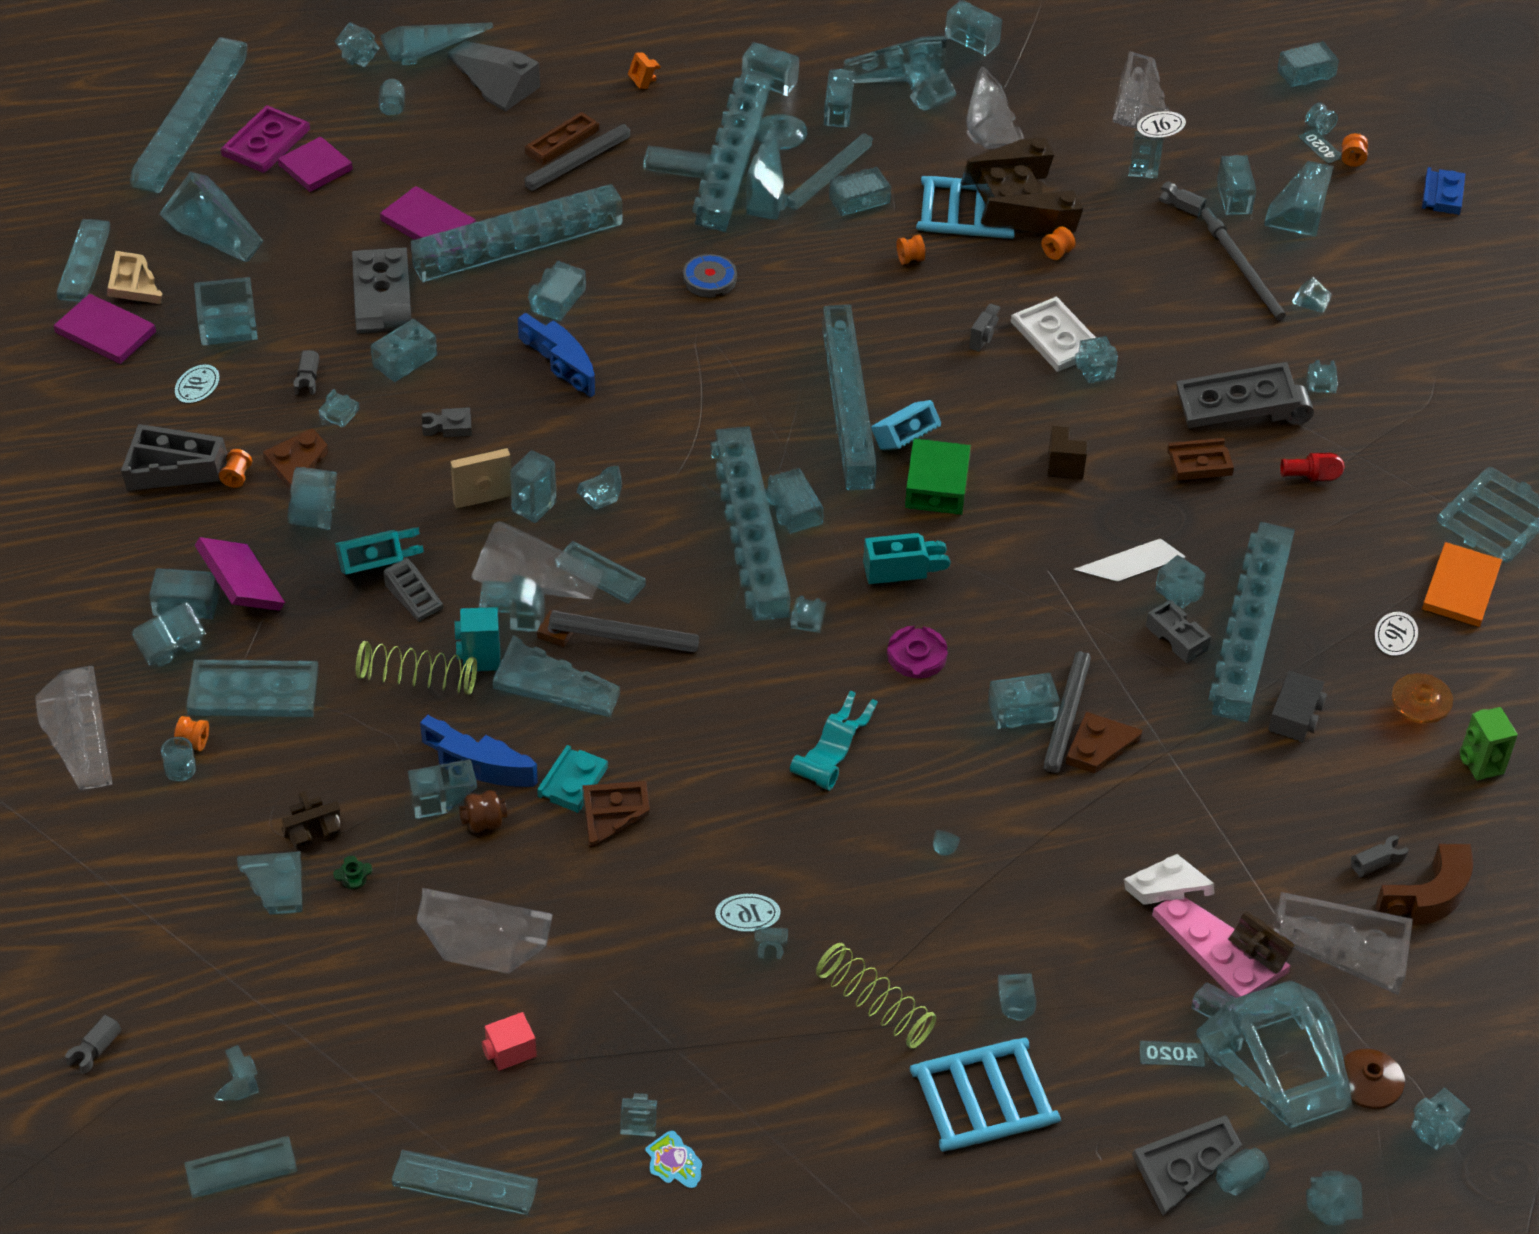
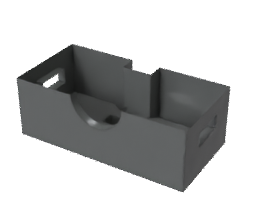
[1146,599,1211,663]

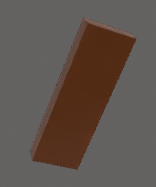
[525,111,600,166]

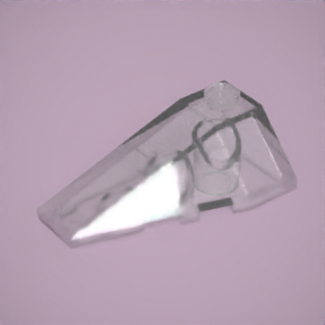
[966,67,1024,149]
[471,521,604,599]

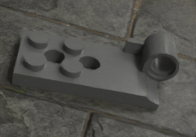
[352,248,412,334]
[1176,362,1314,428]

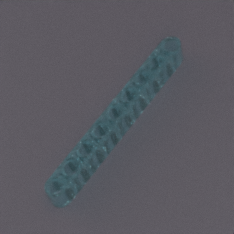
[130,37,247,193]

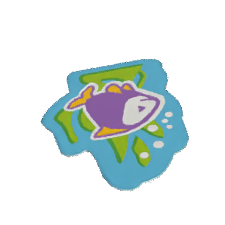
[645,1131,702,1188]

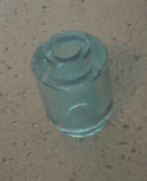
[378,79,405,116]
[1216,1147,1270,1195]

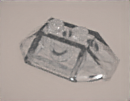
[417,888,553,974]

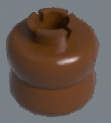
[459,790,507,833]

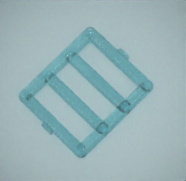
[1437,467,1539,563]

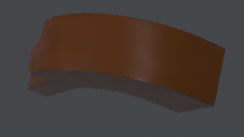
[1376,844,1474,925]

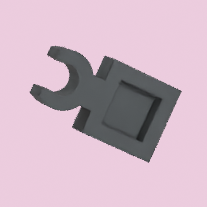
[969,303,1000,352]
[422,407,472,438]

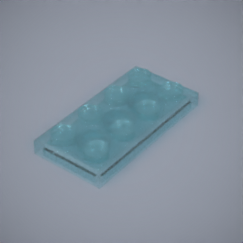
[186,660,319,717]

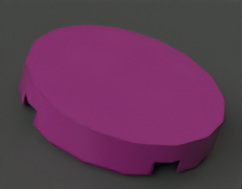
[887,626,948,678]

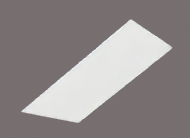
[1073,539,1186,581]

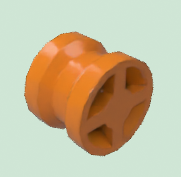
[1341,133,1368,167]
[1041,226,1076,260]
[896,234,926,265]
[174,716,209,751]

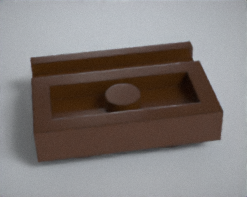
[1167,438,1234,481]

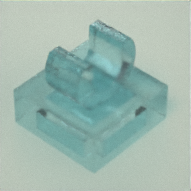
[1307,360,1338,393]
[319,389,359,428]
[790,596,826,633]
[754,927,788,960]
[620,1093,657,1137]

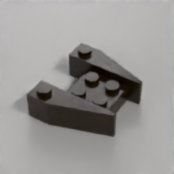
[961,137,1084,234]

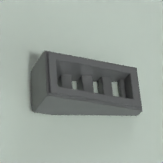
[384,558,443,622]

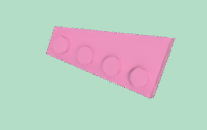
[1152,897,1291,1004]

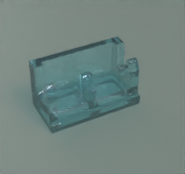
[1128,131,1164,178]

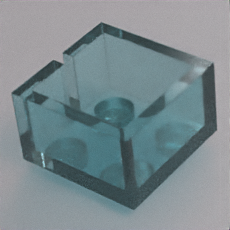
[194,277,258,345]

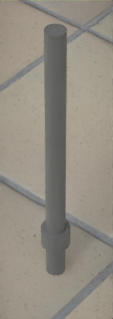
[1200,208,1286,321]

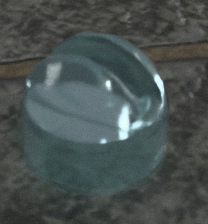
[933,830,961,856]

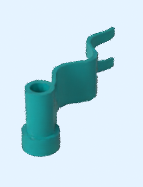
[790,691,878,791]

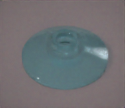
[755,114,807,149]

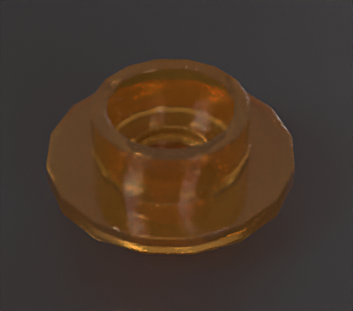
[1391,673,1453,723]

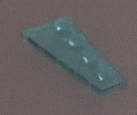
[493,636,620,717]

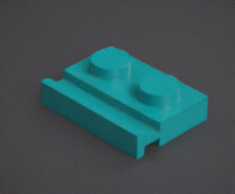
[537,745,608,813]

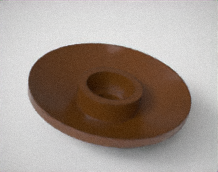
[1336,1049,1405,1109]

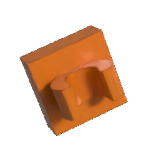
[628,53,661,89]

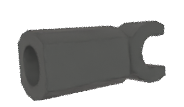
[1159,181,1207,217]
[293,350,319,395]
[1351,835,1409,877]
[65,1015,121,1074]

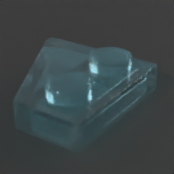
[237,851,303,915]

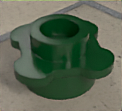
[333,856,373,889]

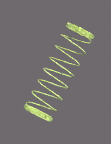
[356,641,477,695]
[816,943,936,1048]

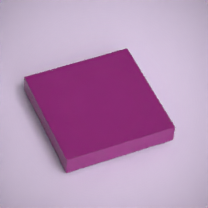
[278,136,353,192]

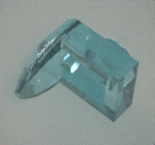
[576,466,622,510]
[997,973,1037,1021]
[215,1045,259,1101]

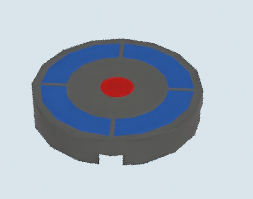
[683,254,737,298]

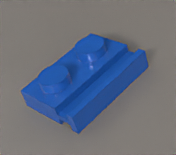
[1422,167,1465,215]

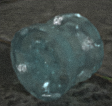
[1305,102,1338,135]

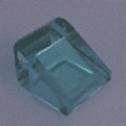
[1292,277,1332,313]
[1191,982,1236,1024]

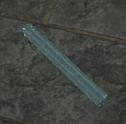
[786,133,873,210]

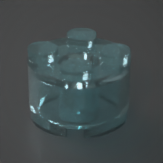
[288,467,338,530]

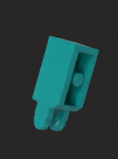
[335,527,424,574]
[863,533,951,584]

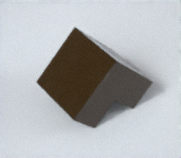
[1047,426,1087,479]

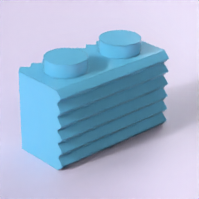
[871,400,941,451]

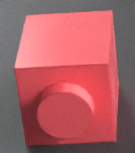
[481,1012,537,1071]

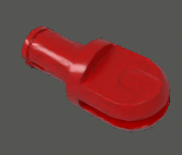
[1280,453,1345,481]

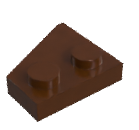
[263,428,328,493]

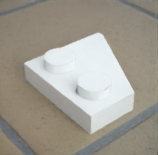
[1124,854,1215,905]

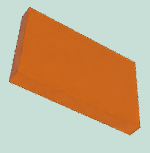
[1422,542,1503,627]

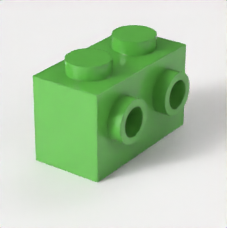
[1460,707,1518,781]

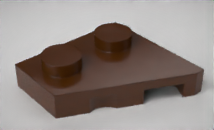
[1065,712,1143,774]
[582,781,650,847]

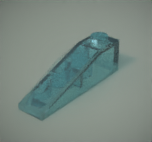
[380,23,493,65]

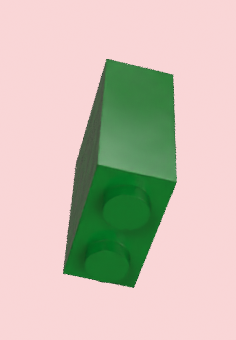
[905,438,971,515]

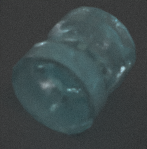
[160,737,196,781]

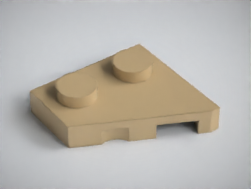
[107,251,162,304]

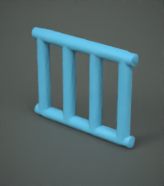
[916,176,1015,239]
[909,1037,1061,1152]

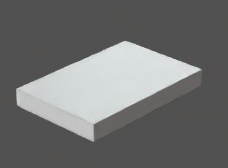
[1011,297,1104,372]

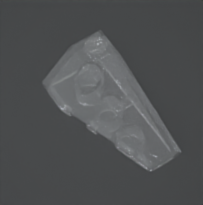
[35,665,113,790]

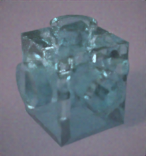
[335,22,380,68]
[1075,336,1118,383]
[1155,555,1206,609]
[1411,1087,1471,1151]
[1306,1171,1363,1225]

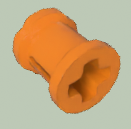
[219,449,253,488]

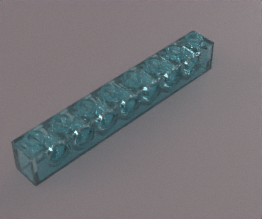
[692,68,773,232]
[411,184,623,282]
[822,305,877,490]
[711,426,791,621]
[1208,522,1295,723]

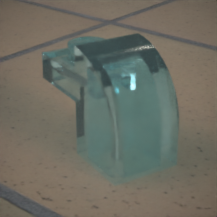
[902,58,957,111]
[479,575,545,632]

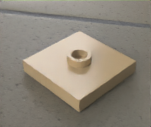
[450,448,512,509]

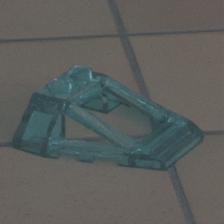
[1196,981,1352,1128]

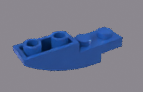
[518,313,595,398]
[420,715,538,787]

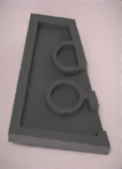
[1132,1115,1242,1216]

